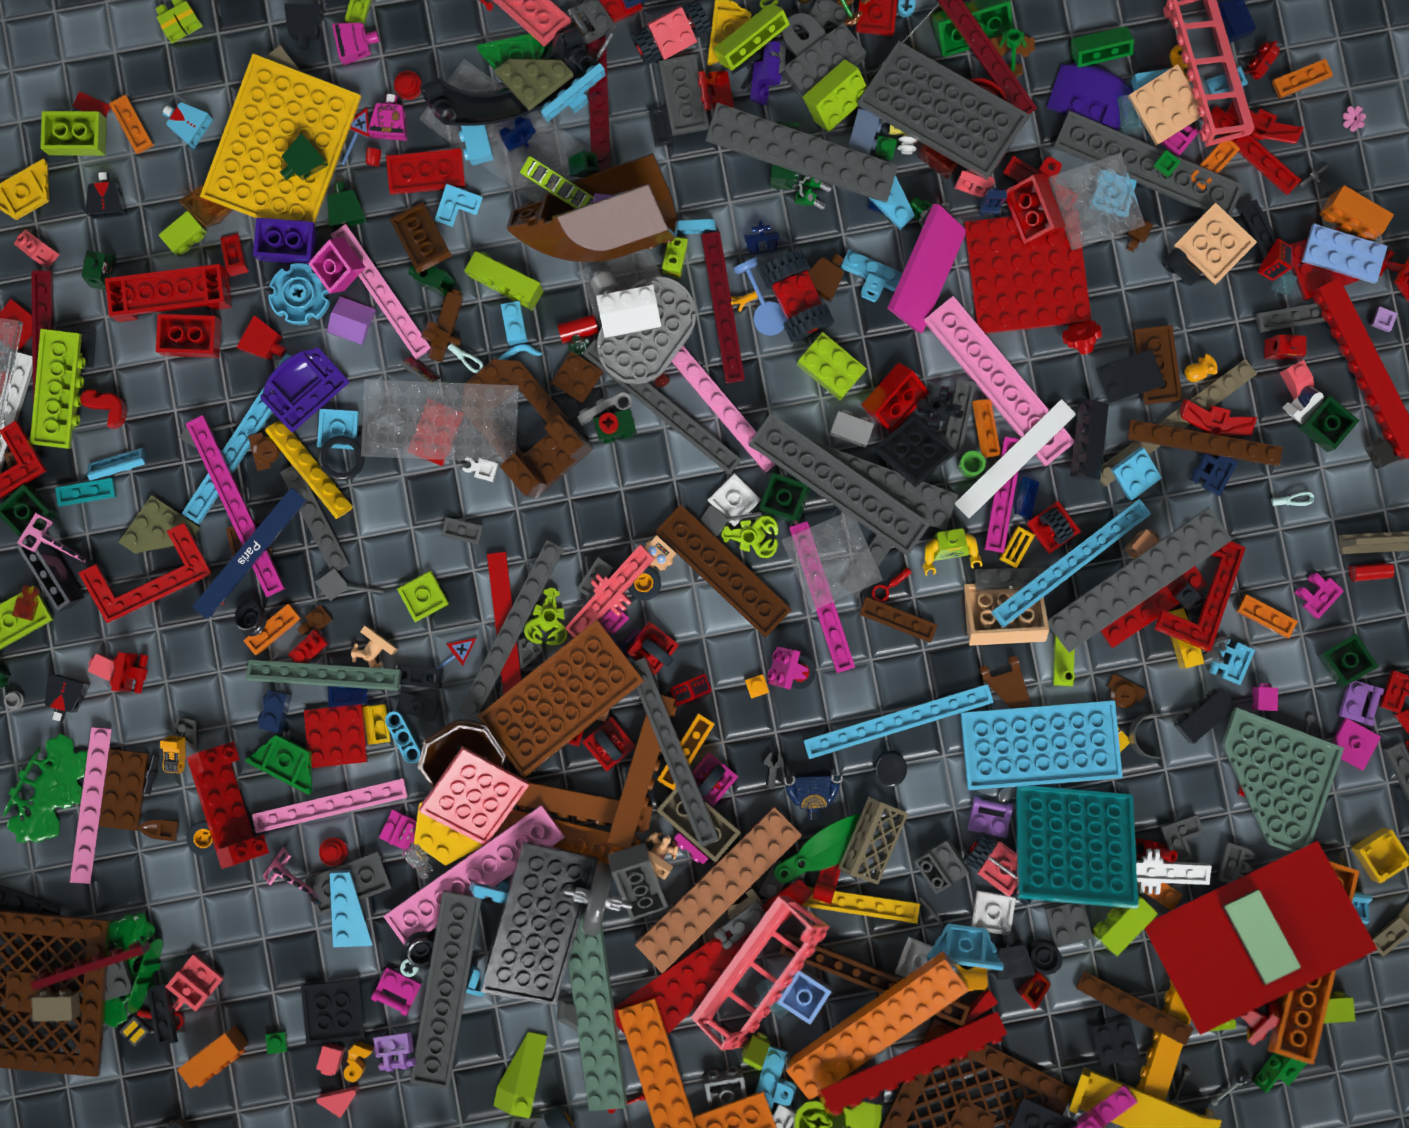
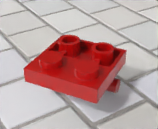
[110,652,149,694]

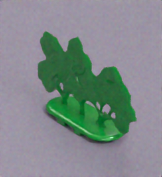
[3,734,88,843]
[104,912,163,1028]

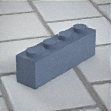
[848,109,882,155]

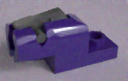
[750,41,785,105]

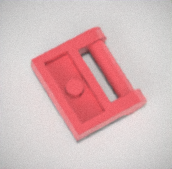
[955,170,995,198]

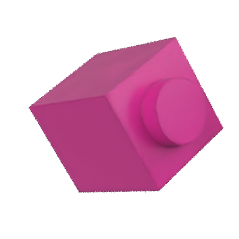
[1252,683,1278,711]

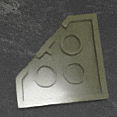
[494,59,574,111]
[119,495,200,554]

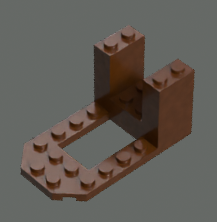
[462,359,594,498]

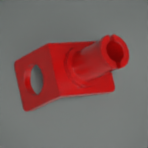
[1135,837,1177,863]

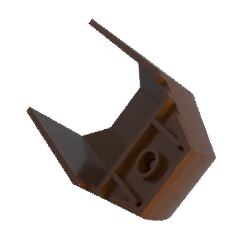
[507,153,678,262]

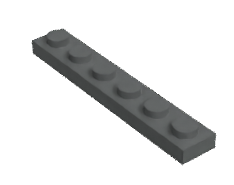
[280,466,350,572]

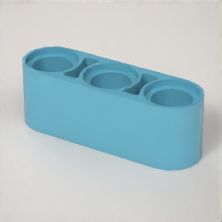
[385,711,422,763]

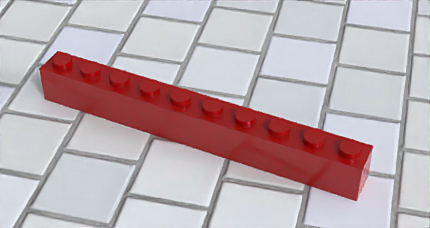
[1312,278,1409,460]
[817,1012,1007,1116]

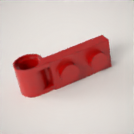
[812,863,841,904]

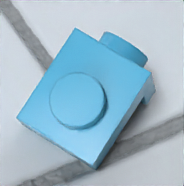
[1352,892,1372,924]

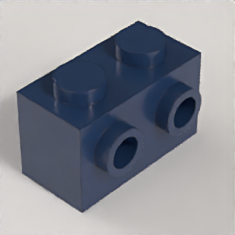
[257,690,292,733]

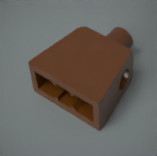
[808,254,844,303]

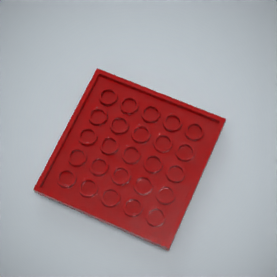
[964,209,1092,334]

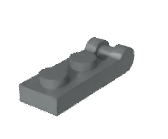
[713,900,766,949]

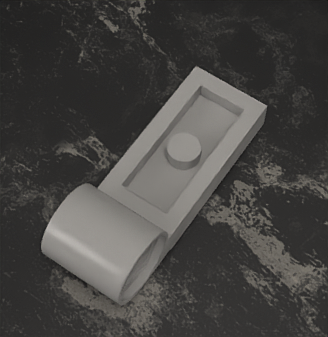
[577,392,632,426]

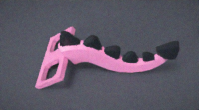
[17,513,96,566]
[263,847,321,905]

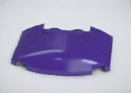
[1046,63,1132,131]
[260,347,350,433]

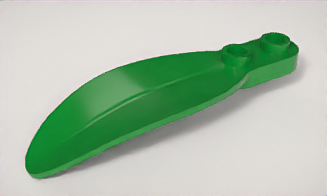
[774,813,862,883]

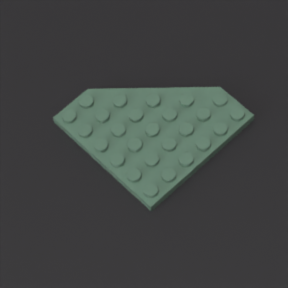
[1222,707,1344,853]

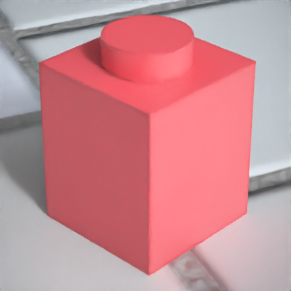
[88,654,115,681]
[316,1043,346,1076]

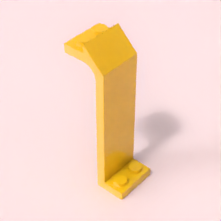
[1069,1067,1222,1128]

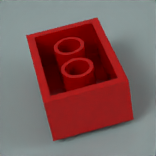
[155,314,221,358]

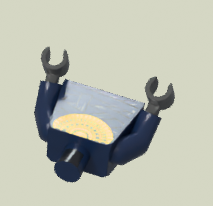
[782,770,843,820]

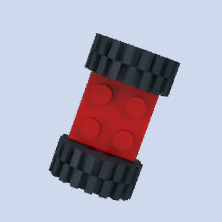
[759,250,834,342]

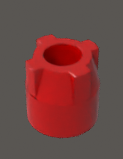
[365,148,382,167]

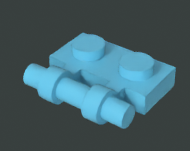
[1209,639,1255,685]

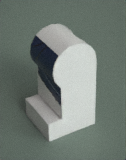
[1283,386,1324,425]

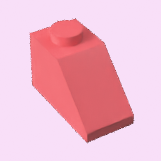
[1280,360,1314,400]

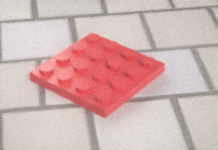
[419,747,529,845]

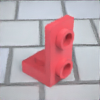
[14,229,60,269]

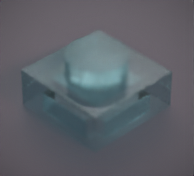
[1271,273,1298,296]

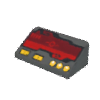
[400,355,441,388]

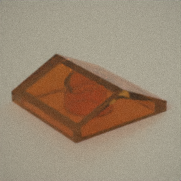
[179,183,233,228]

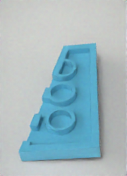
[330,870,373,947]

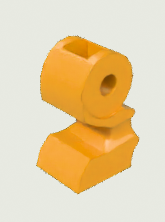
[344,1040,375,1082]

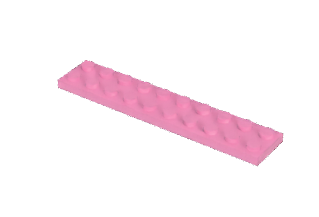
[924,296,1074,467]
[383,804,565,946]

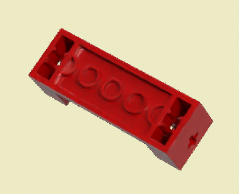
[105,264,232,322]
[186,742,269,869]

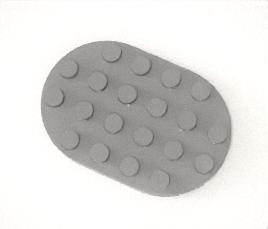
[597,277,696,384]

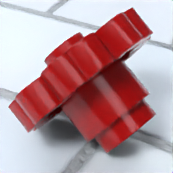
[1062,320,1102,354]

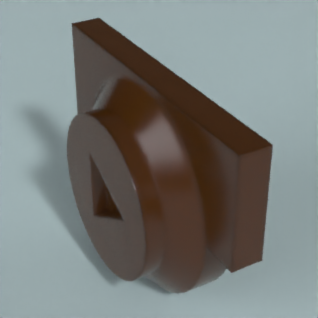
[248,432,280,471]
[1107,674,1146,708]

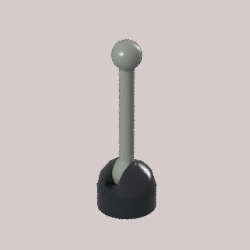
[1210,1069,1253,1106]

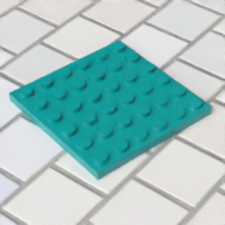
[1016,786,1139,908]

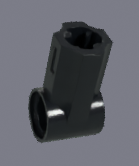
[1162,248,1202,286]

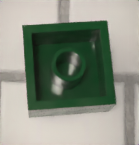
[1298,396,1360,452]
[759,473,811,525]
[0,484,57,539]
[1318,634,1379,689]

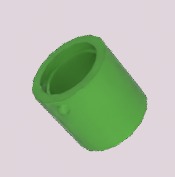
[957,451,987,478]

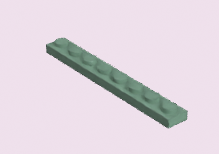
[245,660,402,691]

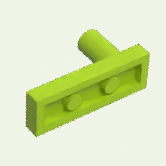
[1053,633,1075,686]

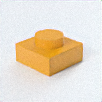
[745,674,769,699]

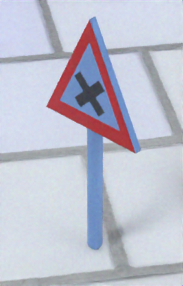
[341,108,370,165]
[428,638,477,679]

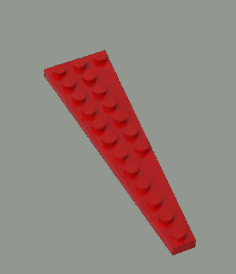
[614,878,813,1035]

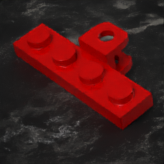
[1003,156,1078,212]

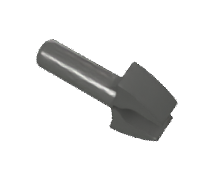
[763,752,784,789]

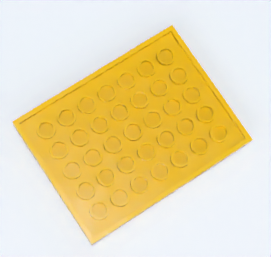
[200,54,362,224]

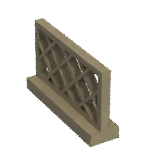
[1339,531,1409,554]
[838,797,908,885]

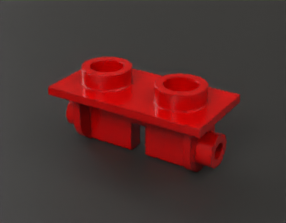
[1244,41,1280,80]

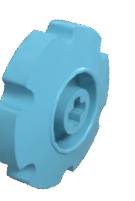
[269,263,330,325]

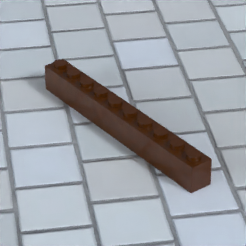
[779,931,970,1026]

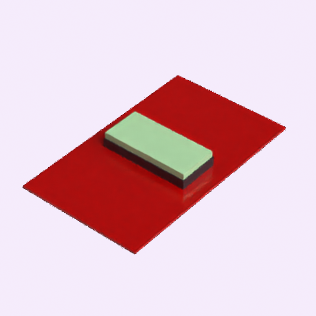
[1144,841,1378,1035]

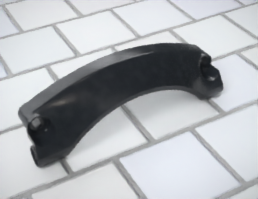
[420,27,594,126]

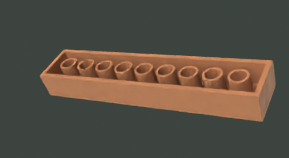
[635,806,802,973]

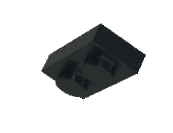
[1172,581,1205,620]

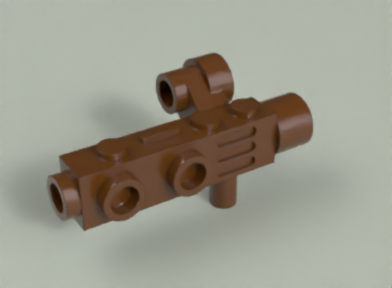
[421,289,464,362]

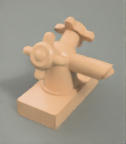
[351,626,398,668]
[646,832,678,880]

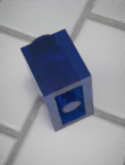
[1218,0,1256,43]

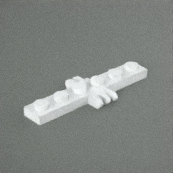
[1136,849,1211,894]

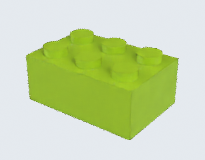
[803,59,867,132]
[41,111,107,156]
[797,332,867,401]
[1092,896,1158,956]

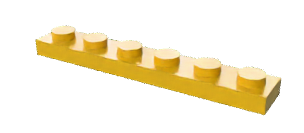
[265,420,353,519]
[802,886,920,923]

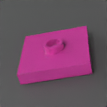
[1332,718,1381,771]

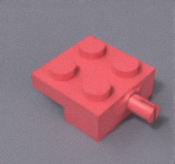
[166,954,224,1012]

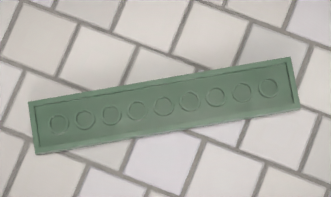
[568,912,628,1111]

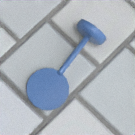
[733,257,786,336]

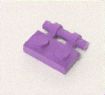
[373,1032,416,1072]

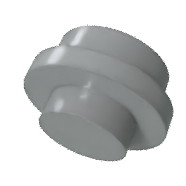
[4,691,24,710]

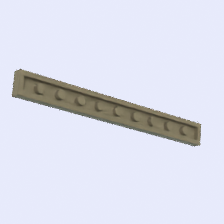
[1099,359,1257,487]

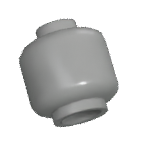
[590,270,618,296]

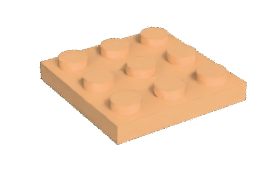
[1127,64,1201,145]
[1173,203,1257,285]

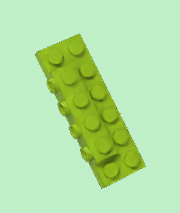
[30,329,86,449]

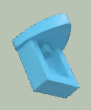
[465,964,484,997]

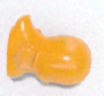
[1184,354,1218,382]

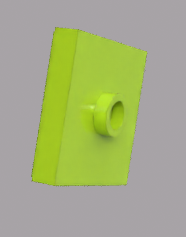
[397,570,449,623]

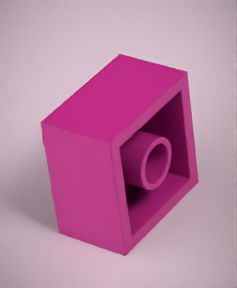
[308,237,366,294]

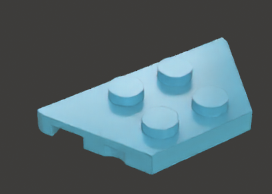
[927,924,1004,970]

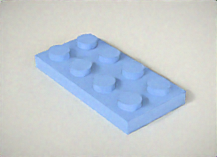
[1301,224,1387,284]

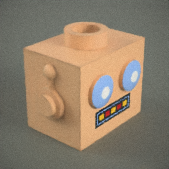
[645,536,677,571]

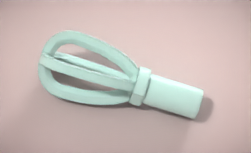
[448,343,484,374]
[1271,491,1314,506]

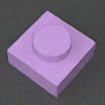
[1370,307,1398,332]

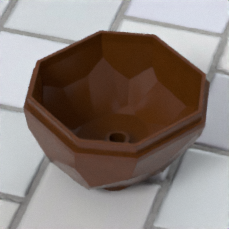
[417,719,506,788]

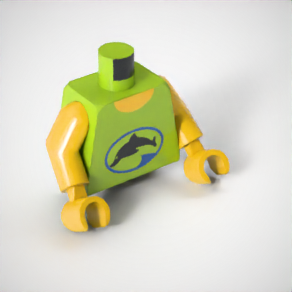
[922,528,982,576]

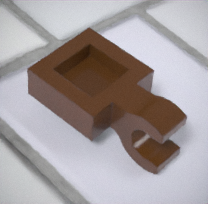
[1126,217,1153,252]
[297,605,333,636]

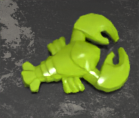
[722,515,779,558]
[524,588,568,646]

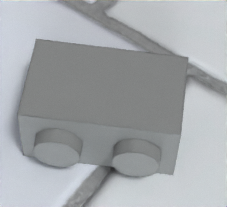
[829,410,874,448]

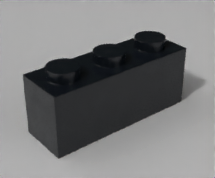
[1174,688,1237,744]

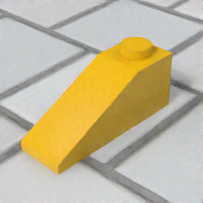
[1169,608,1205,668]

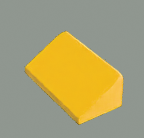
[363,703,391,745]

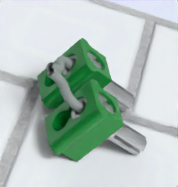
[794,175,832,210]

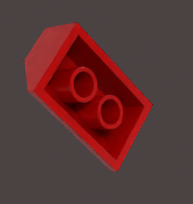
[1005,174,1066,244]
[861,363,930,434]

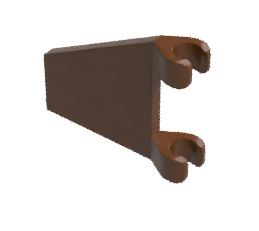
[979,656,1031,709]

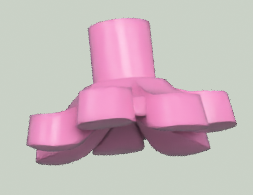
[1343,106,1366,132]

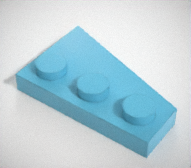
[868,175,915,230]

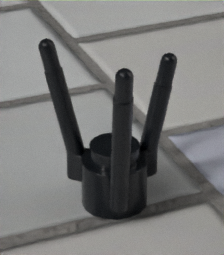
[717,51,763,90]

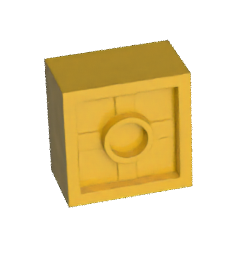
[1351,827,1409,883]

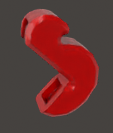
[80,389,127,429]

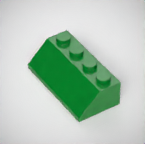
[931,0,1013,58]

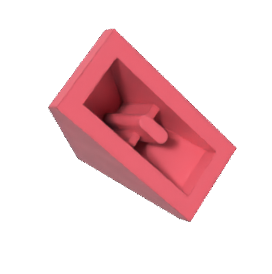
[316,1086,359,1118]

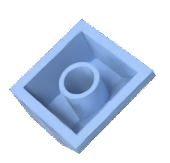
[777,968,831,1024]

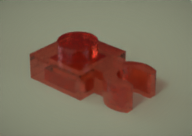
[12,585,40,621]

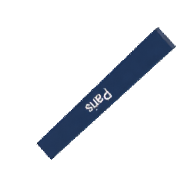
[192,488,308,619]

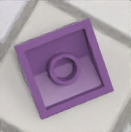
[327,296,376,345]

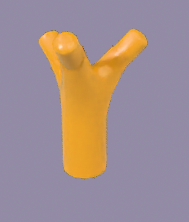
[731,291,758,312]

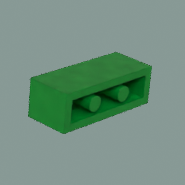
[1071,26,1134,68]

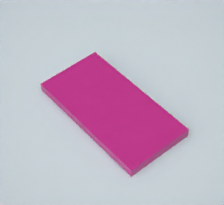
[887,204,966,333]

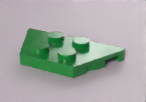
[476,34,546,70]
[245,734,312,795]

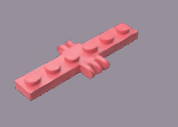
[565,545,656,638]

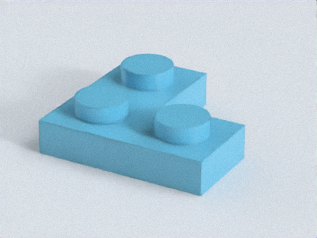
[434,184,483,227]

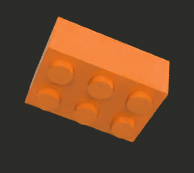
[1319,185,1394,241]
[177,1025,249,1089]

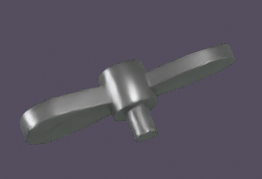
[1299,164,1329,188]

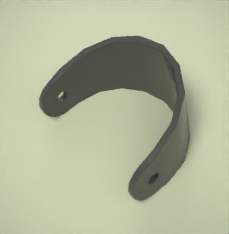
[1128,713,1166,759]

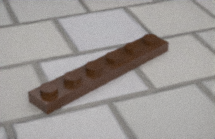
[1076,971,1194,1046]

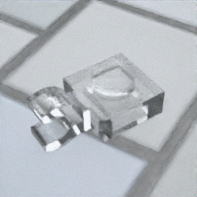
[401,844,434,880]

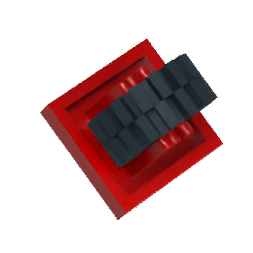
[1026,501,1081,554]

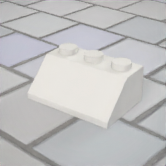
[596,285,661,338]

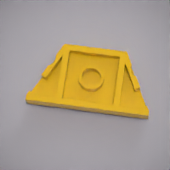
[708,0,751,65]
[0,159,49,220]
[414,801,483,866]

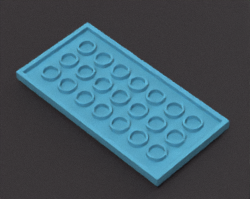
[960,701,1123,790]

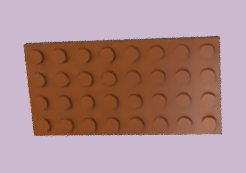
[477,620,645,778]

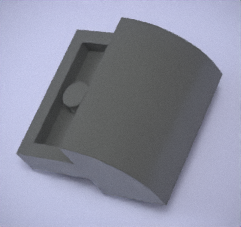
[914,839,970,894]

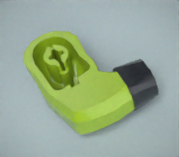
[794,1089,885,1128]

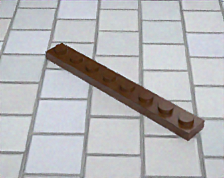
[1126,420,1283,466]

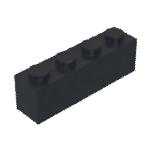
[1070,400,1109,480]
[17,536,85,612]

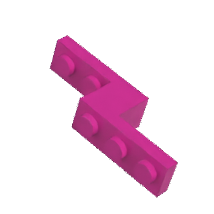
[1073,1084,1138,1128]

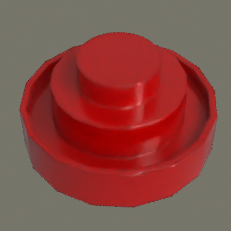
[394,71,422,100]
[319,837,349,866]

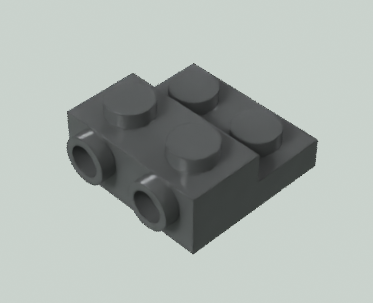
[704,1066,747,1110]

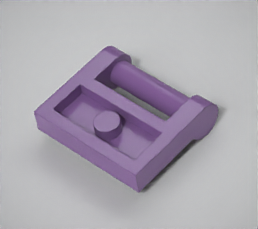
[1338,681,1384,726]
[967,796,1013,838]

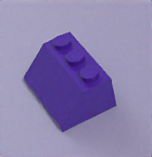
[253,218,317,264]

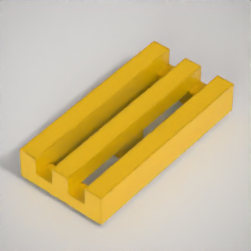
[999,526,1035,568]

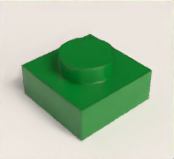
[874,136,897,160]
[1153,150,1181,178]
[265,1031,288,1054]

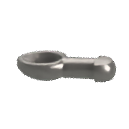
[997,787,1013,804]

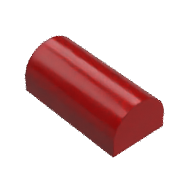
[557,314,599,344]
[1348,562,1394,582]

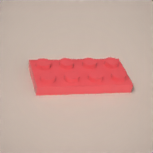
[493,0,571,46]

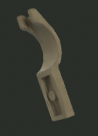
[1371,902,1409,957]

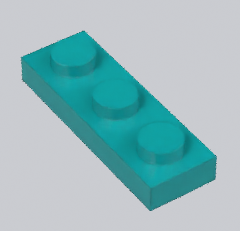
[55,478,117,507]

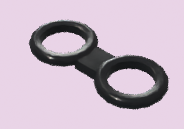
[318,406,414,481]

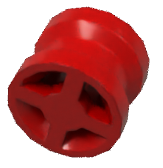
[599,413,619,434]

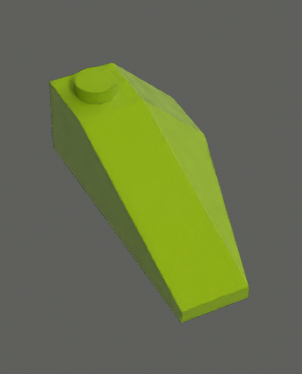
[493,1031,548,1119]

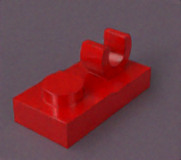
[288,629,329,664]

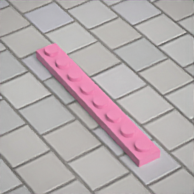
[330,224,431,360]
[672,346,776,473]
[70,727,112,884]
[252,778,409,833]

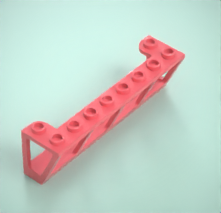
[1163,0,1254,147]
[691,896,829,1050]

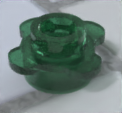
[568,334,590,355]

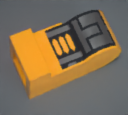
[160,735,186,774]

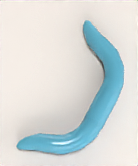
[498,344,542,360]

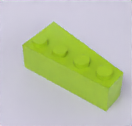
[464,251,544,311]

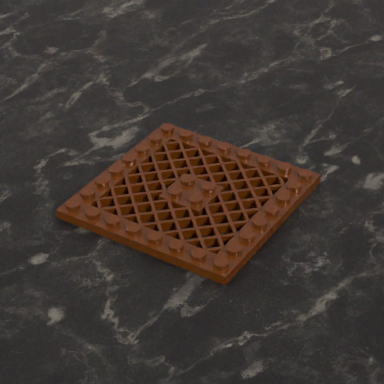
[0,910,110,1077]
[880,1017,1075,1128]

